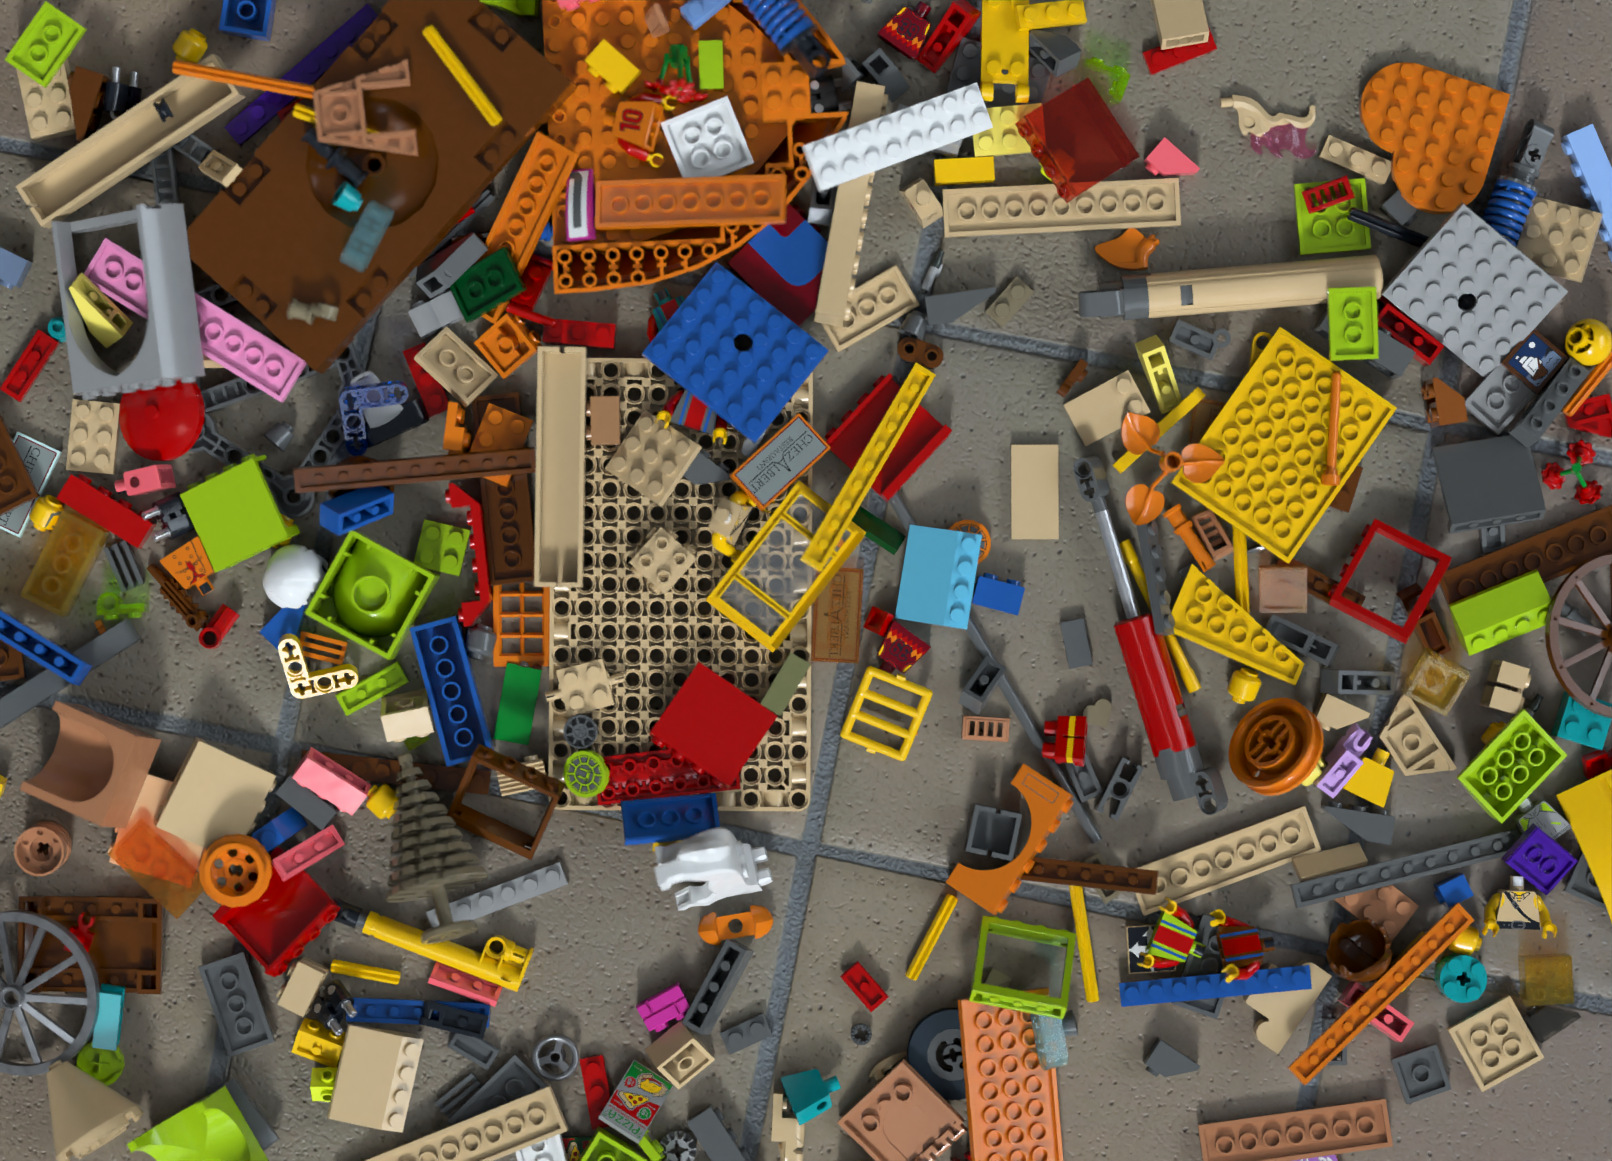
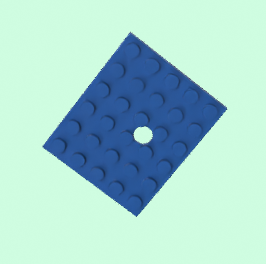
[642,262,829,444]

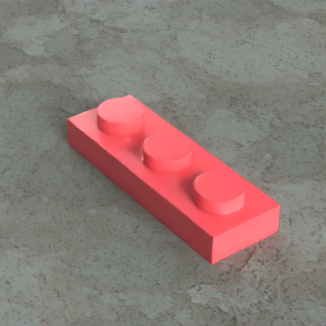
[271,824,345,882]
[428,961,503,1007]

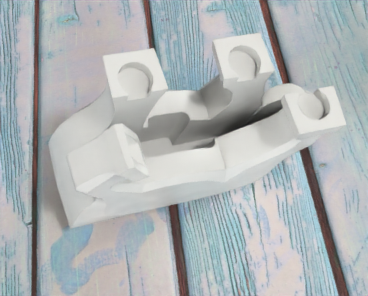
[654,828,773,911]

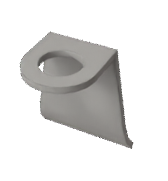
[350,371,403,428]

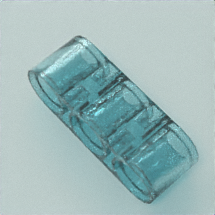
[340,200,394,273]
[1030,1013,1068,1071]

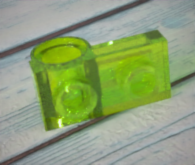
[96,592,149,620]

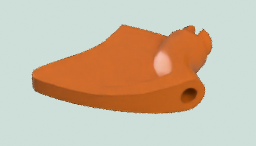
[1095,228,1160,271]

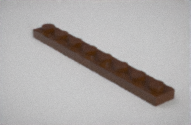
[301,750,491,795]

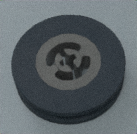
[907,1007,966,1100]

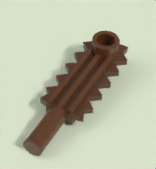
[147,563,209,632]

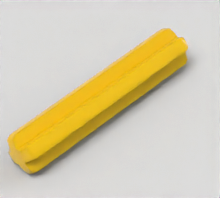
[330,959,401,985]

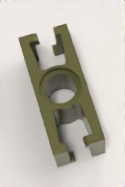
[760,652,811,716]

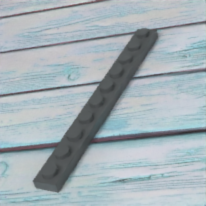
[1290,829,1520,908]

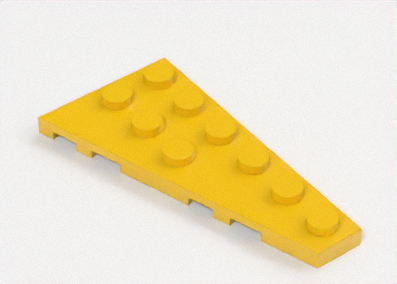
[1171,564,1304,686]

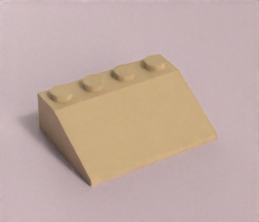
[327,1024,424,1133]

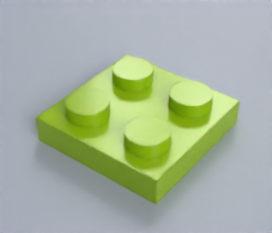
[414,519,471,576]

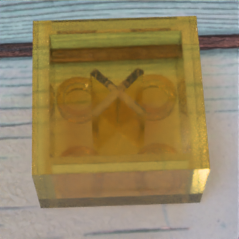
[1401,647,1470,716]
[1518,953,1574,1006]

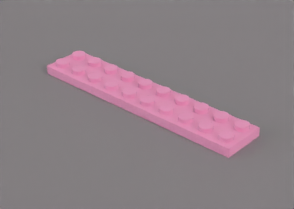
[84,238,307,403]

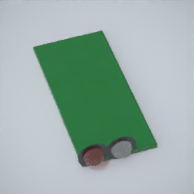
[493,661,544,745]

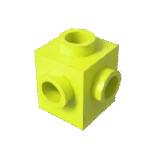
[310,1067,338,1102]

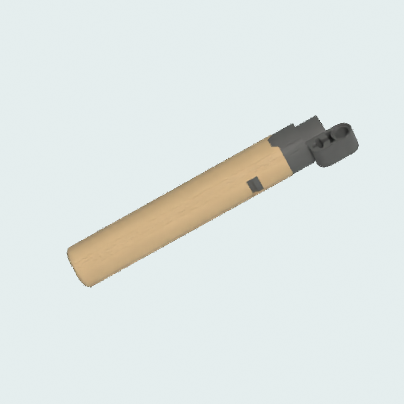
[1078,255,1383,320]

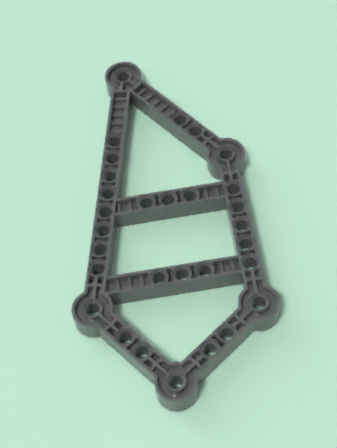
[151,134,365,518]

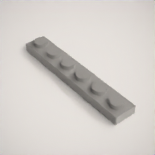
[426,862,568,928]

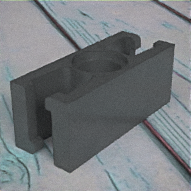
[1094,756,1144,821]
[275,774,339,830]

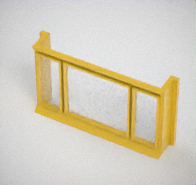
[706,480,866,653]

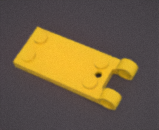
[980,0,1029,103]

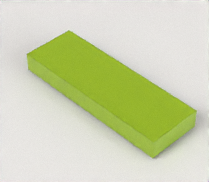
[335,661,410,716]

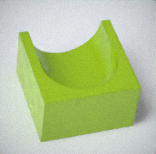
[304,530,440,660]

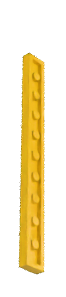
[800,363,936,572]

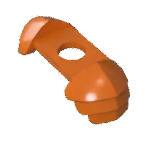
[698,905,773,945]

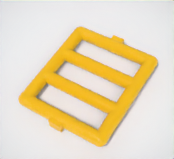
[840,666,933,761]

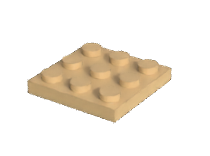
[1517,197,1603,283]
[605,410,702,507]
[1447,995,1544,1092]

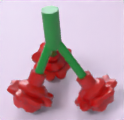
[1541,439,1602,504]

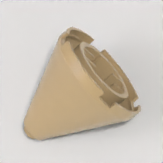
[46,1060,144,1161]

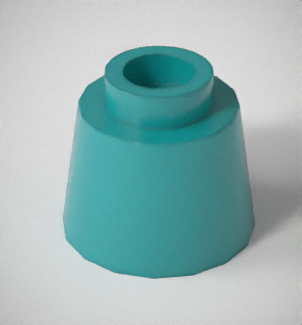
[331,181,363,212]
[48,316,66,342]

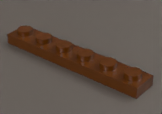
[1016,855,1159,895]

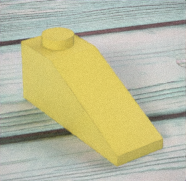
[69,272,133,348]
[1134,335,1182,414]

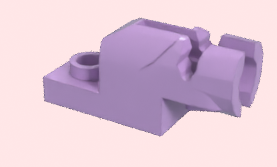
[1313,722,1373,798]

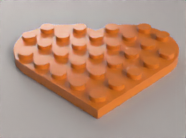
[1359,62,1511,214]

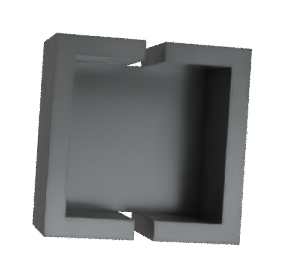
[964,803,1022,861]

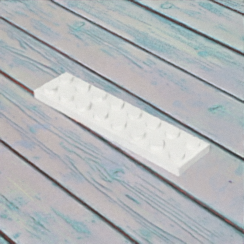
[802,82,993,192]

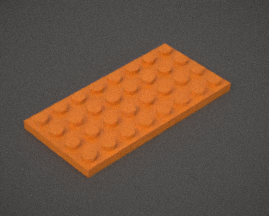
[958,987,1063,1161]

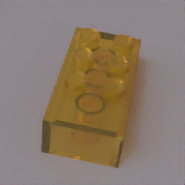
[20,510,110,617]

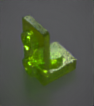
[1083,57,1131,105]

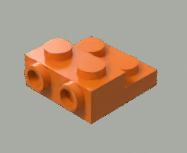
[474,313,542,379]
[442,402,472,454]

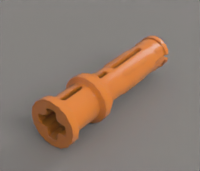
[1162,503,1216,572]

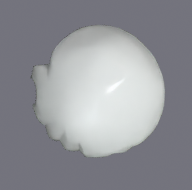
[263,544,328,609]

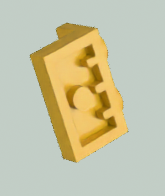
[291,1018,346,1068]

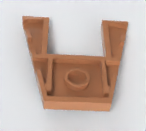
[313,60,418,156]

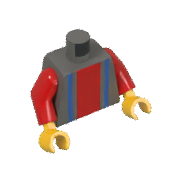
[655,389,728,444]

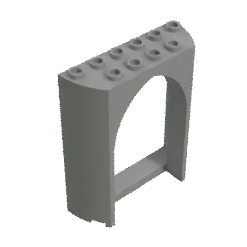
[51,204,205,400]

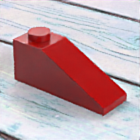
[916,0,981,73]

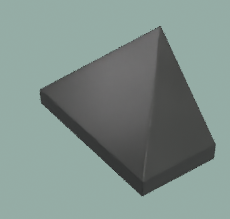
[842,56,868,93]

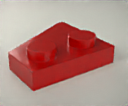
[1563,394,1612,438]

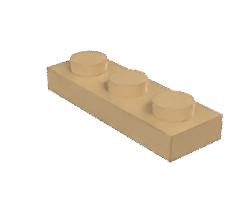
[1318,135,1391,185]

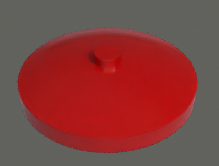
[119,380,205,461]

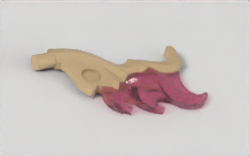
[1220,95,1317,159]

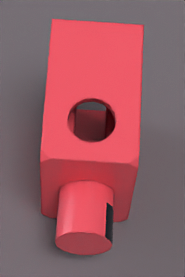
[115,464,177,496]

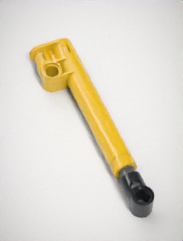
[332,897,534,992]

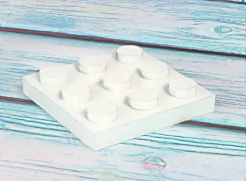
[661,96,754,178]

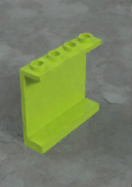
[180,454,300,573]

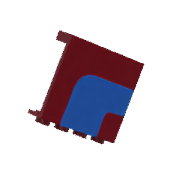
[728,204,853,327]

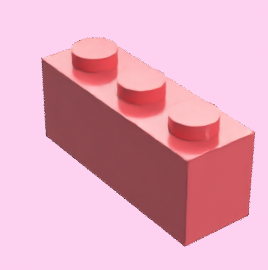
[292,747,371,816]
[1338,981,1414,1042]

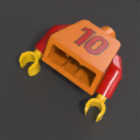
[604,92,676,168]

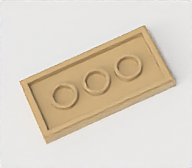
[814,264,920,352]
[1011,445,1059,539]

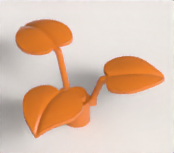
[1121,412,1225,525]

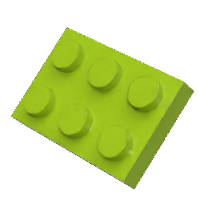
[5,1,87,88]
[1327,287,1379,361]

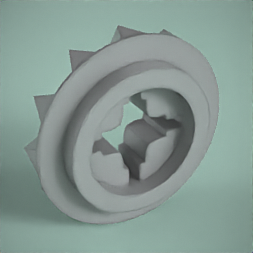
[660,1131,697,1161]

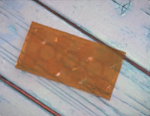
[108,818,205,919]

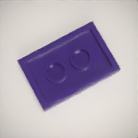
[1501,823,1578,896]

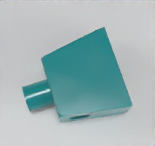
[781,1069,841,1125]

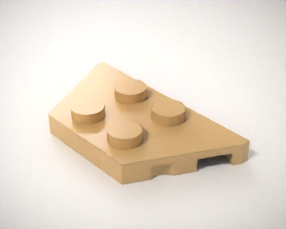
[1378,692,1457,776]

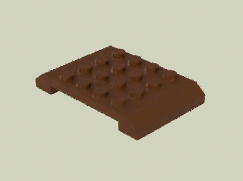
[17,895,164,994]

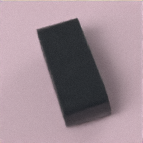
[357,399,430,448]

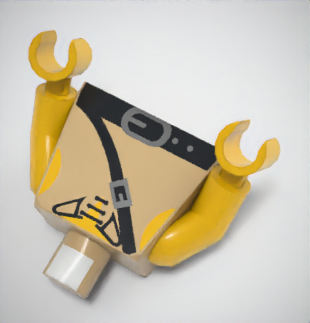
[708,490,775,563]
[1482,875,1557,939]

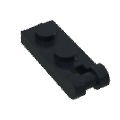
[419,1000,489,1040]

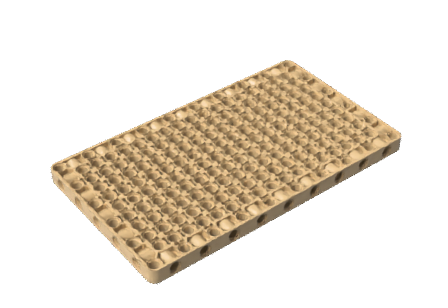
[548,358,813,811]

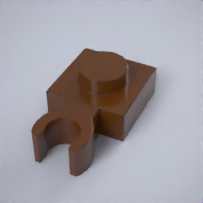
[1056,359,1089,398]

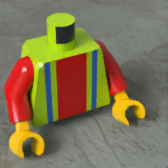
[1137,897,1206,969]

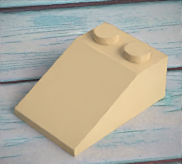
[1063,370,1150,447]

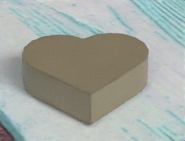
[1082,699,1112,728]

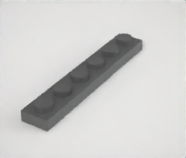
[1137,520,1175,636]

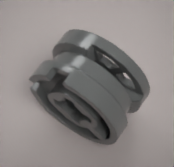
[564,714,598,748]

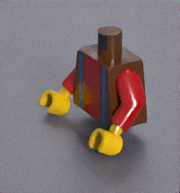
[1209,909,1275,983]

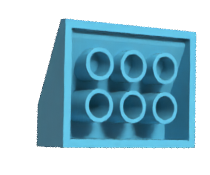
[895,525,982,630]

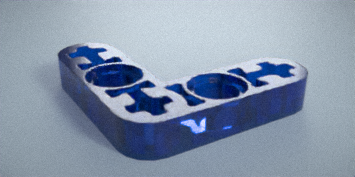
[339,381,408,456]

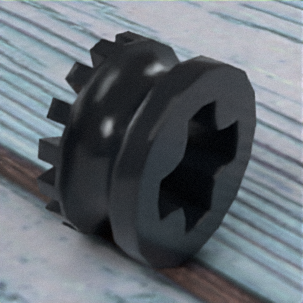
[153,98,174,123]

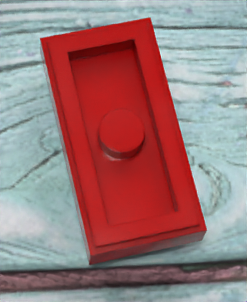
[840,961,889,1012]

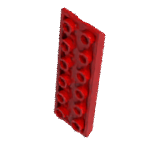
[597,749,741,806]

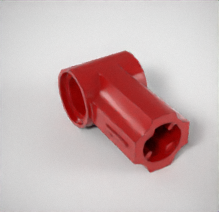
[199,604,240,649]

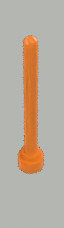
[1321,371,1341,486]

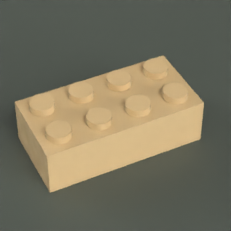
[11,44,76,142]

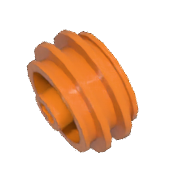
[199,834,272,907]

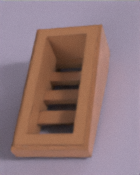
[644,3,670,38]
[1190,509,1234,561]
[961,715,1010,742]

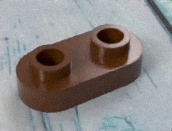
[897,337,943,369]

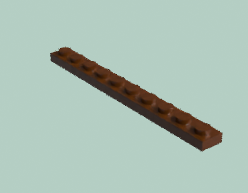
[293,447,536,493]

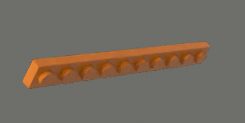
[1287,903,1474,1085]

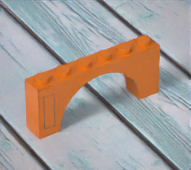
[945,763,1074,915]

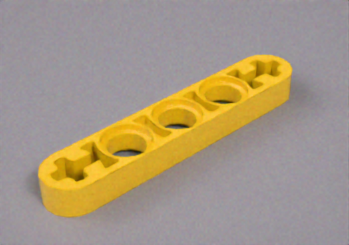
[1112,387,1206,474]

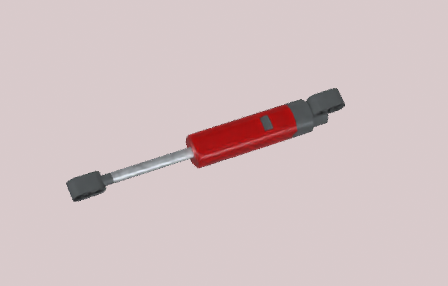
[1073,455,1228,815]

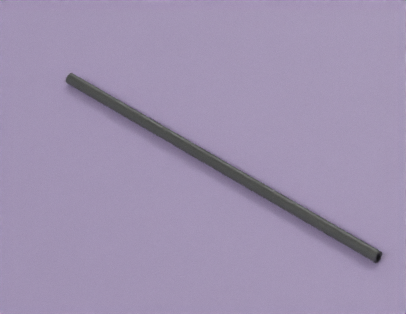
[889,492,1102,844]

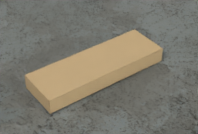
[1292,842,1368,882]

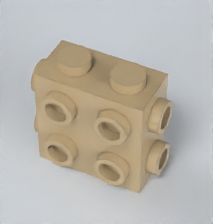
[629,527,697,595]

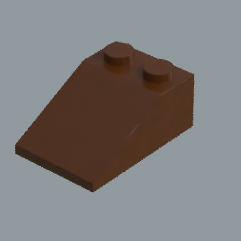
[68,66,111,143]

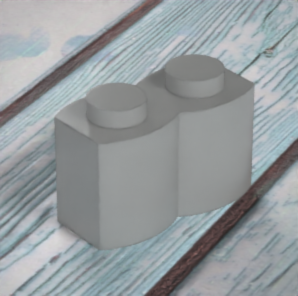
[408,290,464,339]

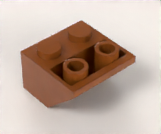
[1421,378,1468,428]

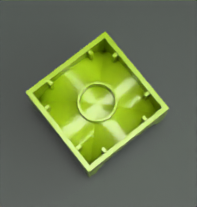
[127,1086,269,1161]

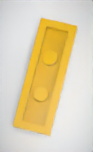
[1013,0,1087,31]

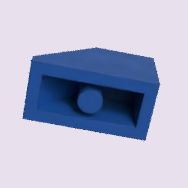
[252,807,308,852]

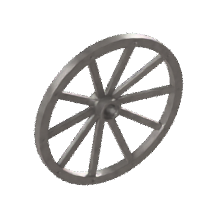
[0,910,100,1076]

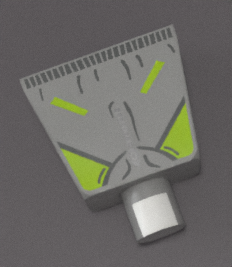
[1513,797,1572,840]

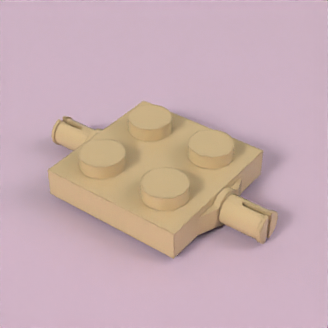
[545,658,626,716]

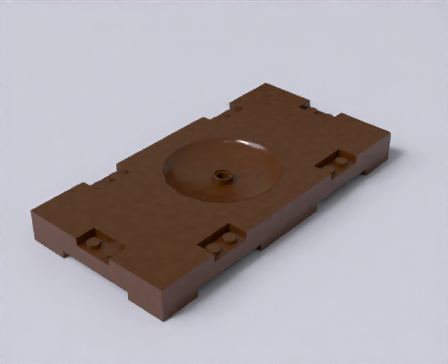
[187,0,576,374]

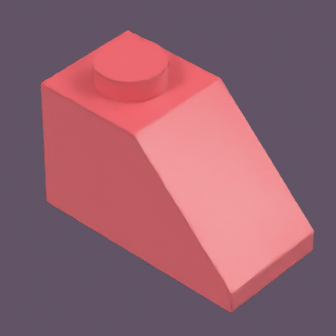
[1144,137,1200,177]

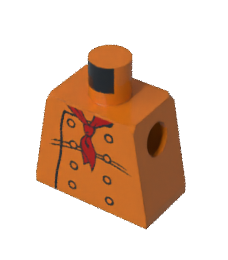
[160,536,215,596]

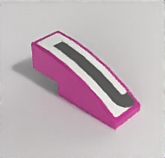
[566,168,596,242]

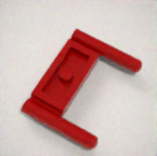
[506,254,557,328]

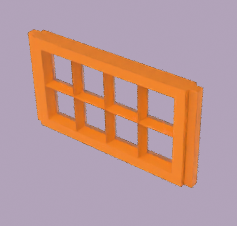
[493,583,550,667]

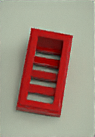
[1302,175,1355,214]

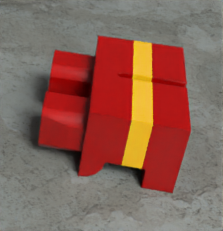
[1042,716,1088,767]

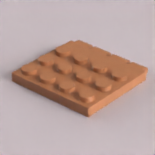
[837,1059,967,1161]

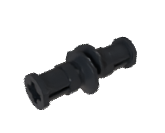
[301,124,370,189]

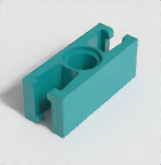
[92,983,126,1051]

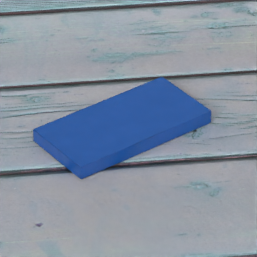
[621,793,720,845]

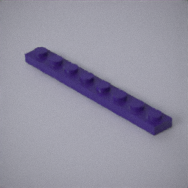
[224,4,378,146]

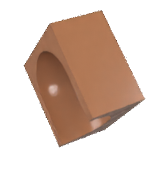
[20,701,161,828]

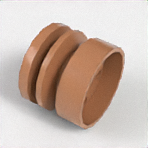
[14,821,72,876]

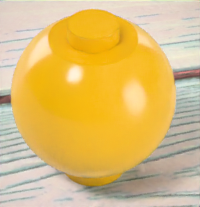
[1565,318,1612,366]

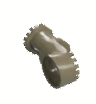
[287,298,339,325]

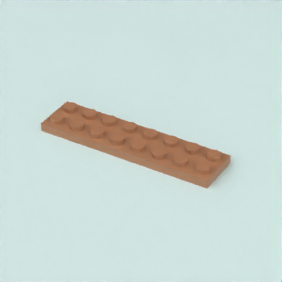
[1197,1099,1393,1161]

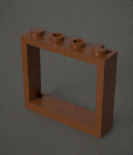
[447,744,566,860]

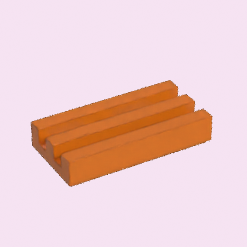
[300,631,348,665]

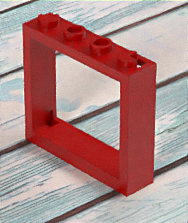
[1328,519,1452,644]

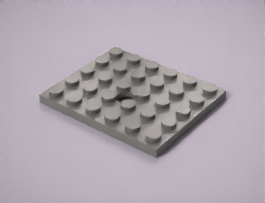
[1381,202,1568,378]

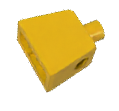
[1342,747,1394,808]

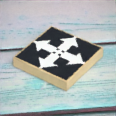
[1126,924,1176,974]

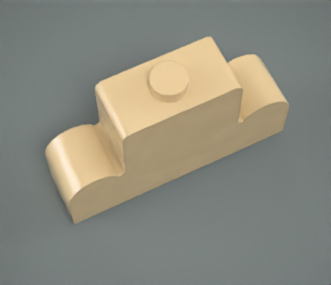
[1243,960,1332,1054]

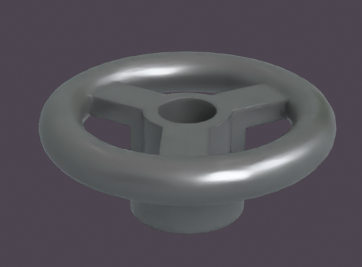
[532,1034,579,1081]

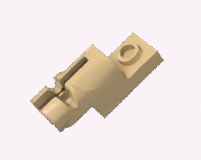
[771,1090,805,1161]

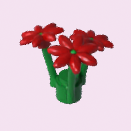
[644,44,708,104]

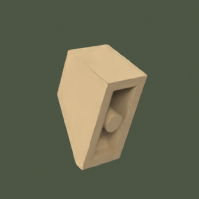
[1314,693,1370,731]

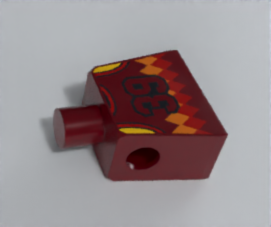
[877,1,931,62]
[876,620,931,674]

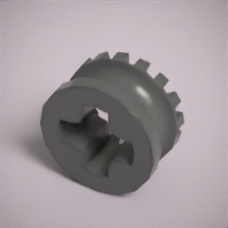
[851,1023,872,1045]

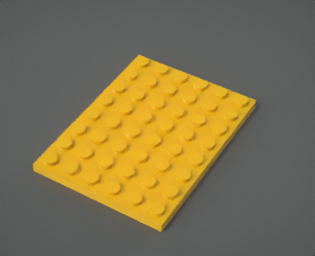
[1171,327,1397,564]

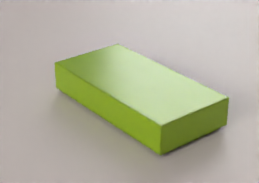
[698,40,724,90]

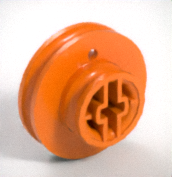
[1228,697,1324,796]

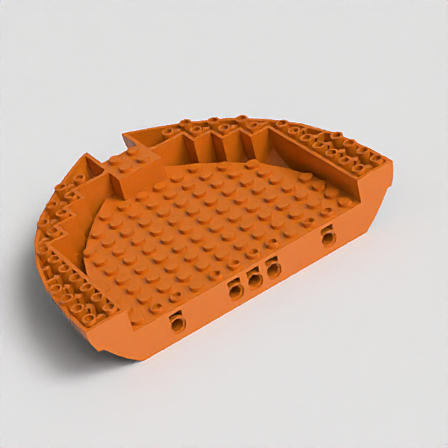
[542,0,848,294]

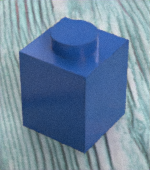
[1433,872,1474,908]

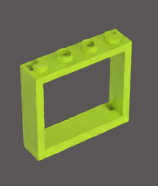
[969,916,1076,1019]

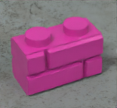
[636,982,691,1032]

